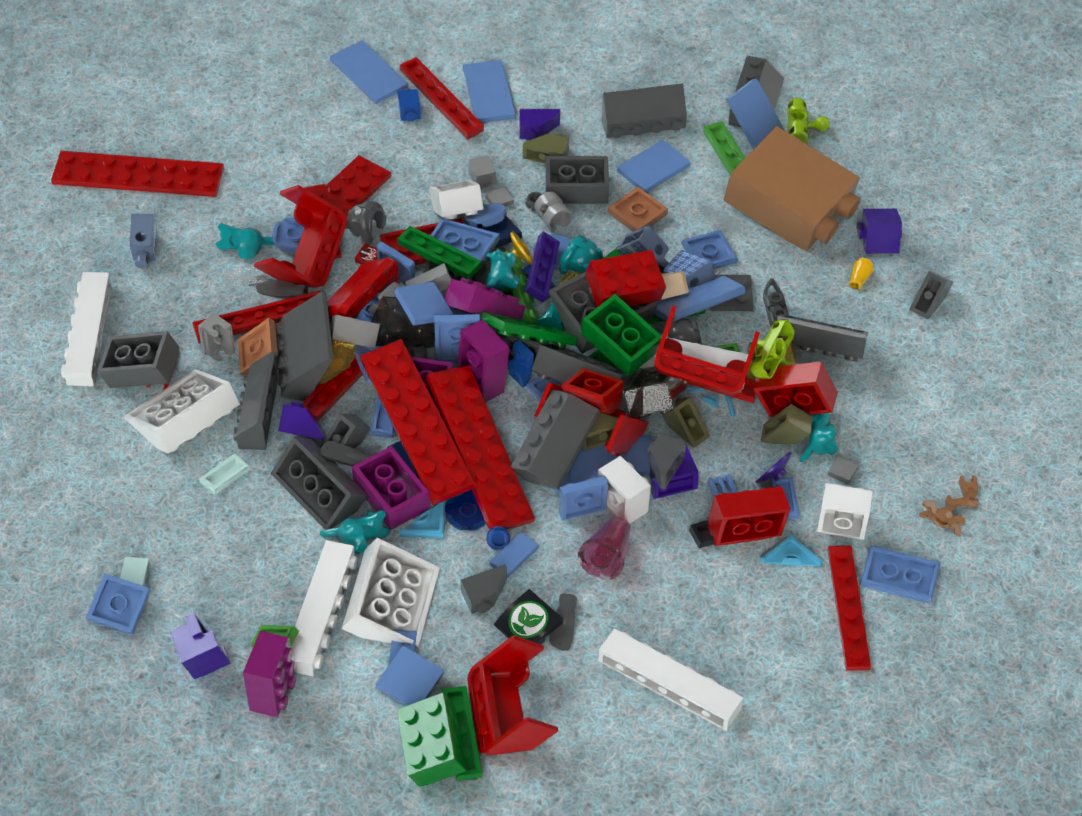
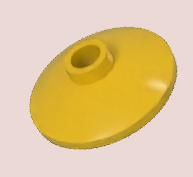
[510,231,533,265]

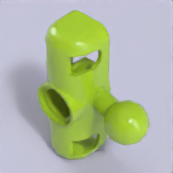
[787,97,830,144]
[750,320,795,379]

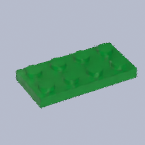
[480,312,578,348]

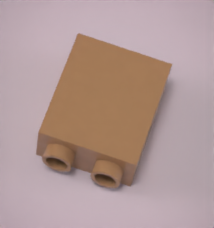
[723,126,861,251]

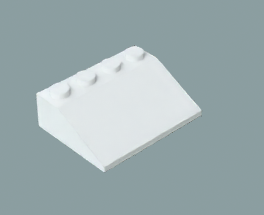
[124,369,240,453]
[341,538,440,648]

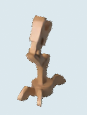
[919,475,979,536]

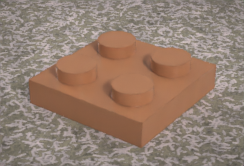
[608,187,668,232]
[238,318,278,376]

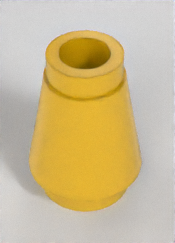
[849,258,874,290]

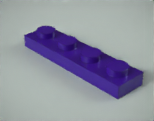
[525,231,560,303]

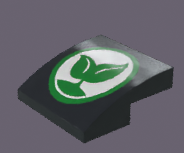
[494,589,563,644]

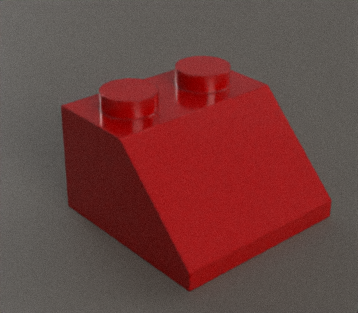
[562,368,624,414]

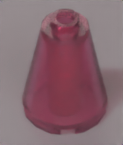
[578,517,631,579]

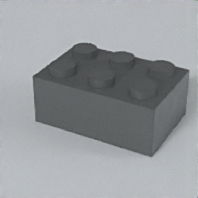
[545,156,609,204]
[97,331,180,388]

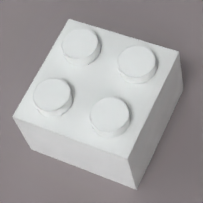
[430,180,483,219]
[598,456,651,526]
[817,483,873,540]

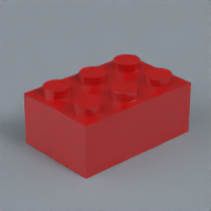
[585,250,666,307]
[753,362,838,417]
[707,486,791,546]

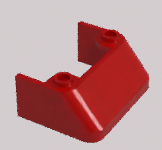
[253,185,347,288]
[327,257,399,354]
[654,306,760,395]
[534,382,649,457]
[467,635,559,755]

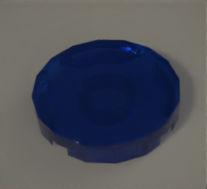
[445,490,486,531]

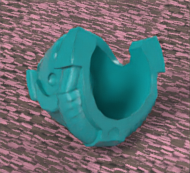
[559,236,604,276]

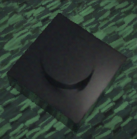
[689,520,714,548]

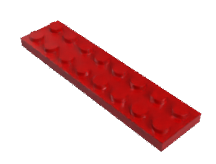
[51,151,224,197]
[360,339,475,506]
[426,365,535,530]

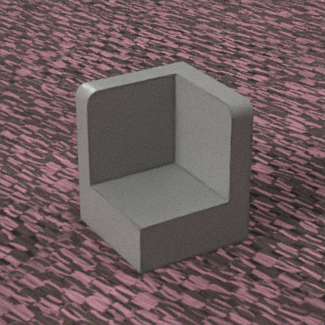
[468,155,496,189]

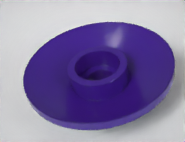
[755,451,792,484]

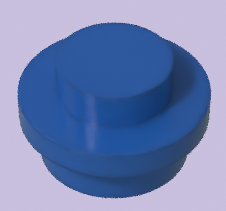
[486,526,510,550]

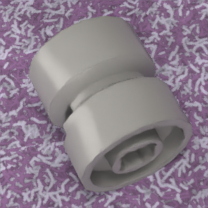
[534,191,572,231]

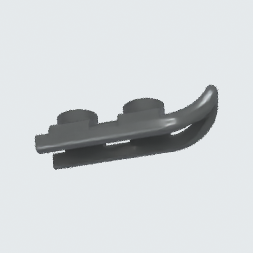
[763,278,789,327]

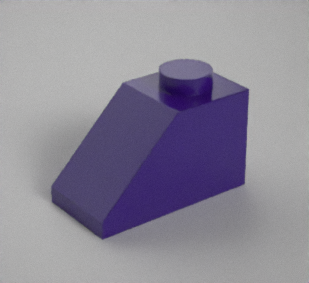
[519,109,560,140]
[278,401,327,440]

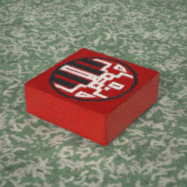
[355,244,377,264]

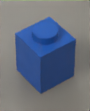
[397,89,421,121]

